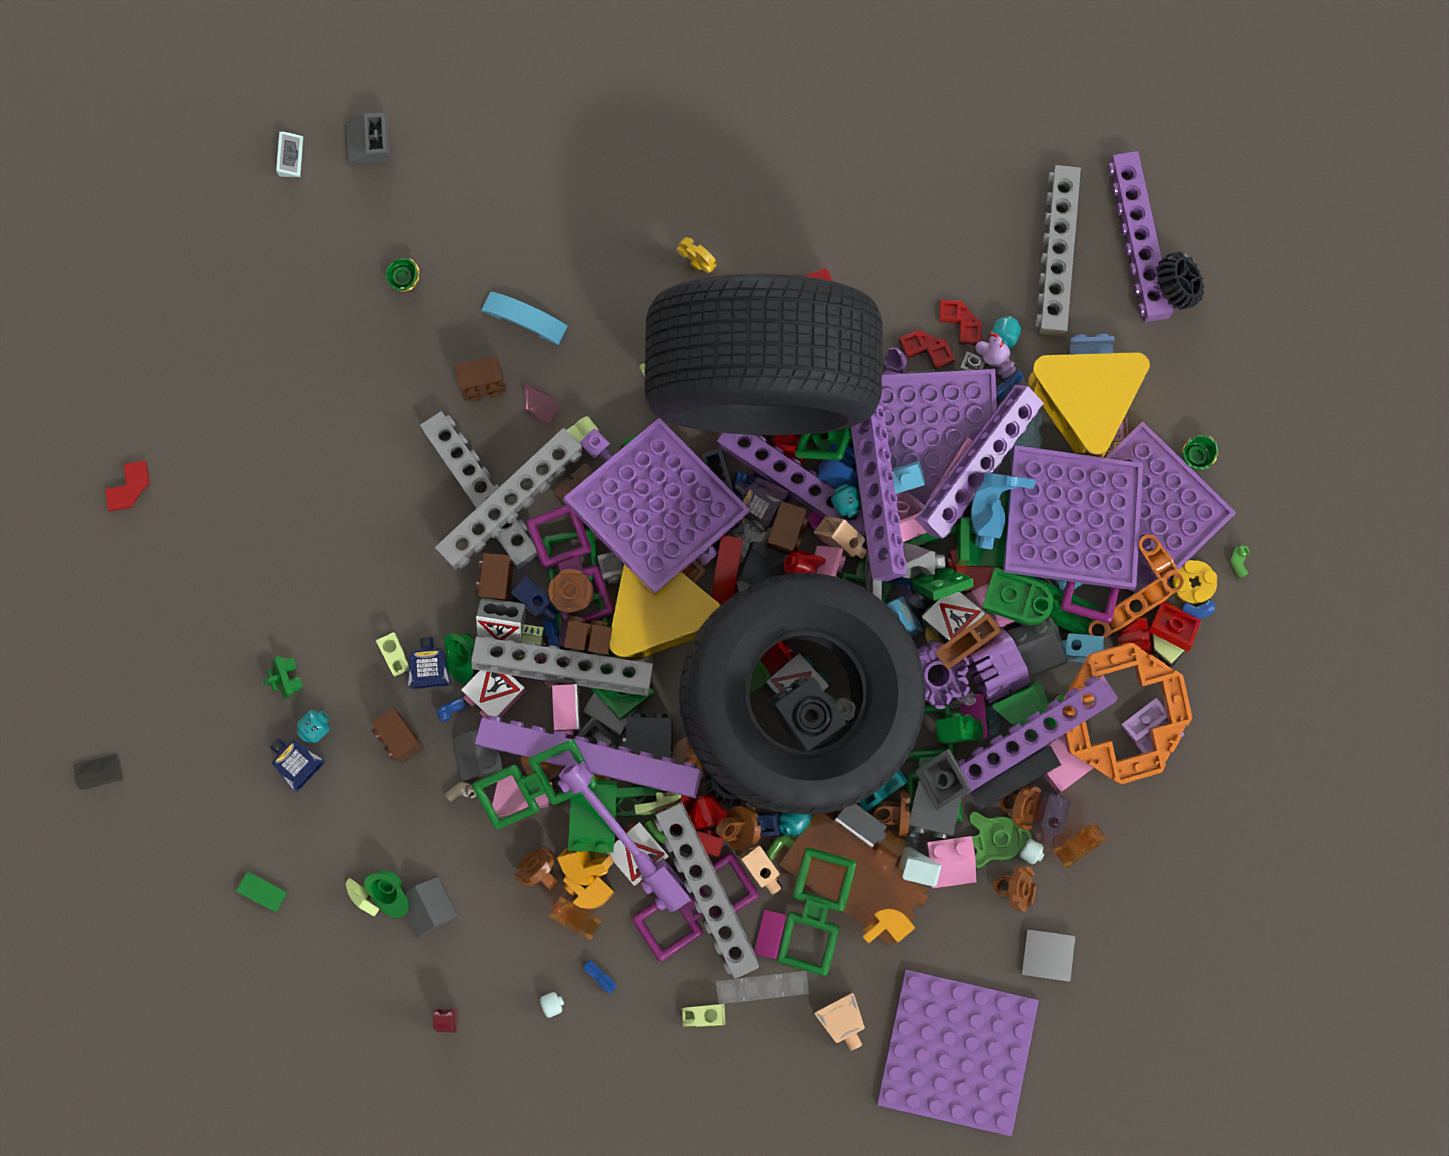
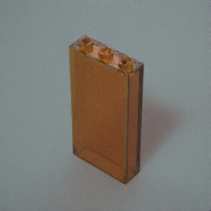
[779,813,929,945]

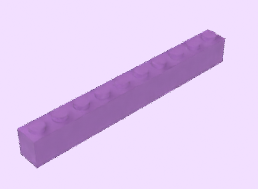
[475,715,702,798]

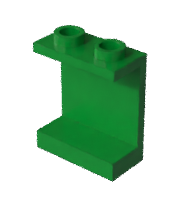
[956,517,1007,568]

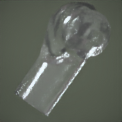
[949,690,976,710]

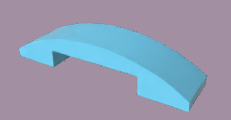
[482,292,568,345]

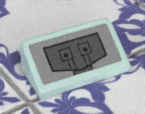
[276,132,304,177]

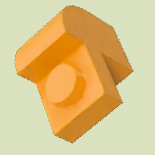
[557,848,614,885]
[563,876,615,910]
[862,909,915,944]

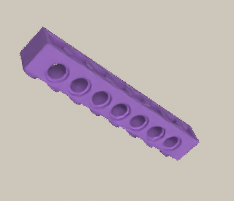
[1108,151,1173,323]
[915,385,1043,538]
[851,404,907,581]
[717,433,866,537]
[957,675,1118,793]

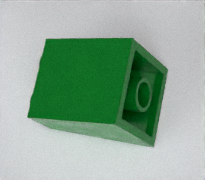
[992,679,1056,739]
[568,781,617,853]

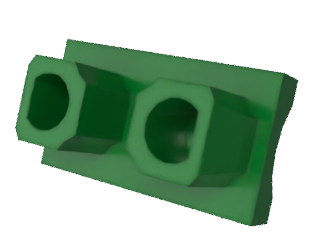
[263,656,303,699]

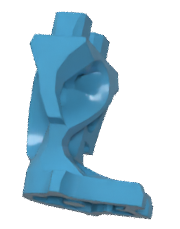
[971,472,1036,549]

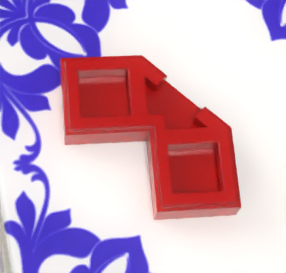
[939,299,982,345]
[898,330,955,369]
[105,461,150,512]

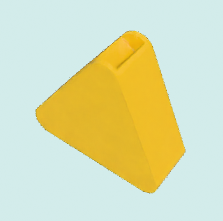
[1028,353,1150,458]
[609,564,720,661]

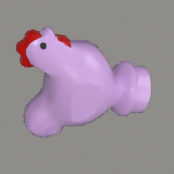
[975,332,1016,378]

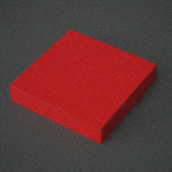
[1148,601,1202,652]

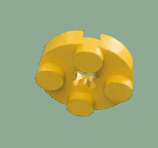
[676,237,717,273]
[1172,560,1217,605]

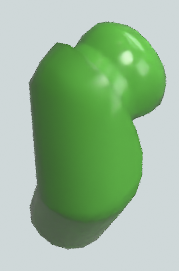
[1230,545,1249,579]
[643,820,676,844]
[765,834,796,860]

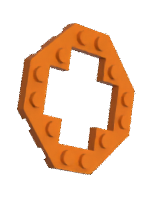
[1063,643,1192,784]

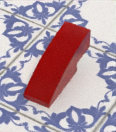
[711,535,743,605]

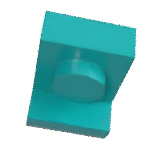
[859,770,908,812]

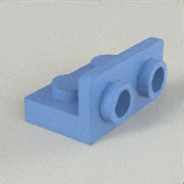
[1068,334,1115,355]

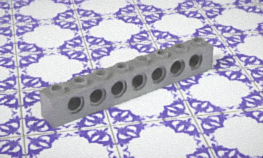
[1036,165,1081,337]
[420,411,538,569]
[435,428,583,570]
[471,636,653,696]
[654,801,760,979]

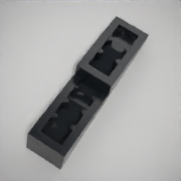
[700,448,745,536]
[970,745,1061,810]

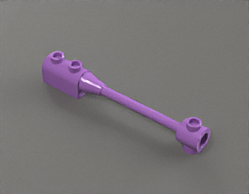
[579,428,719,568]
[558,761,691,912]

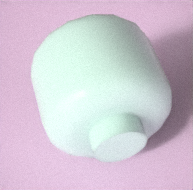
[1020,839,1044,864]
[540,992,564,1018]

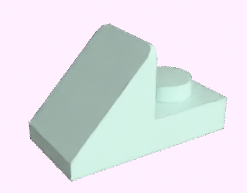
[898,847,942,886]

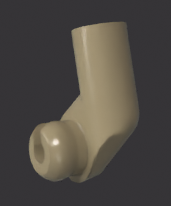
[444,782,476,802]

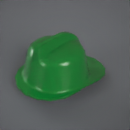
[444,633,475,683]
[364,869,409,918]

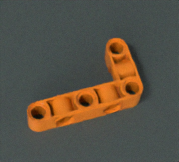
[1089,535,1184,638]

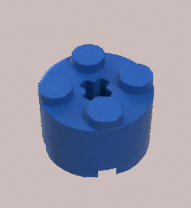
[817,443,859,488]

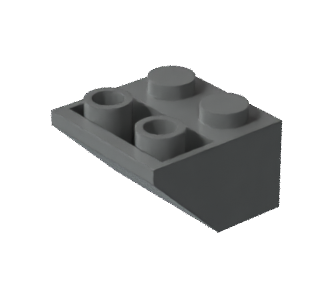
[347,112,391,165]

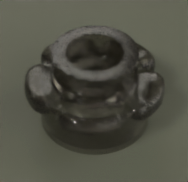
[834,698,855,720]

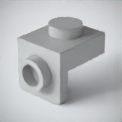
[597,552,623,584]

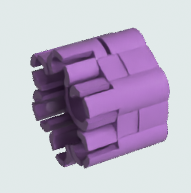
[966,627,1030,704]
[917,640,970,709]

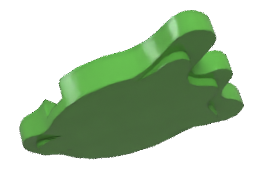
[969,812,1032,868]

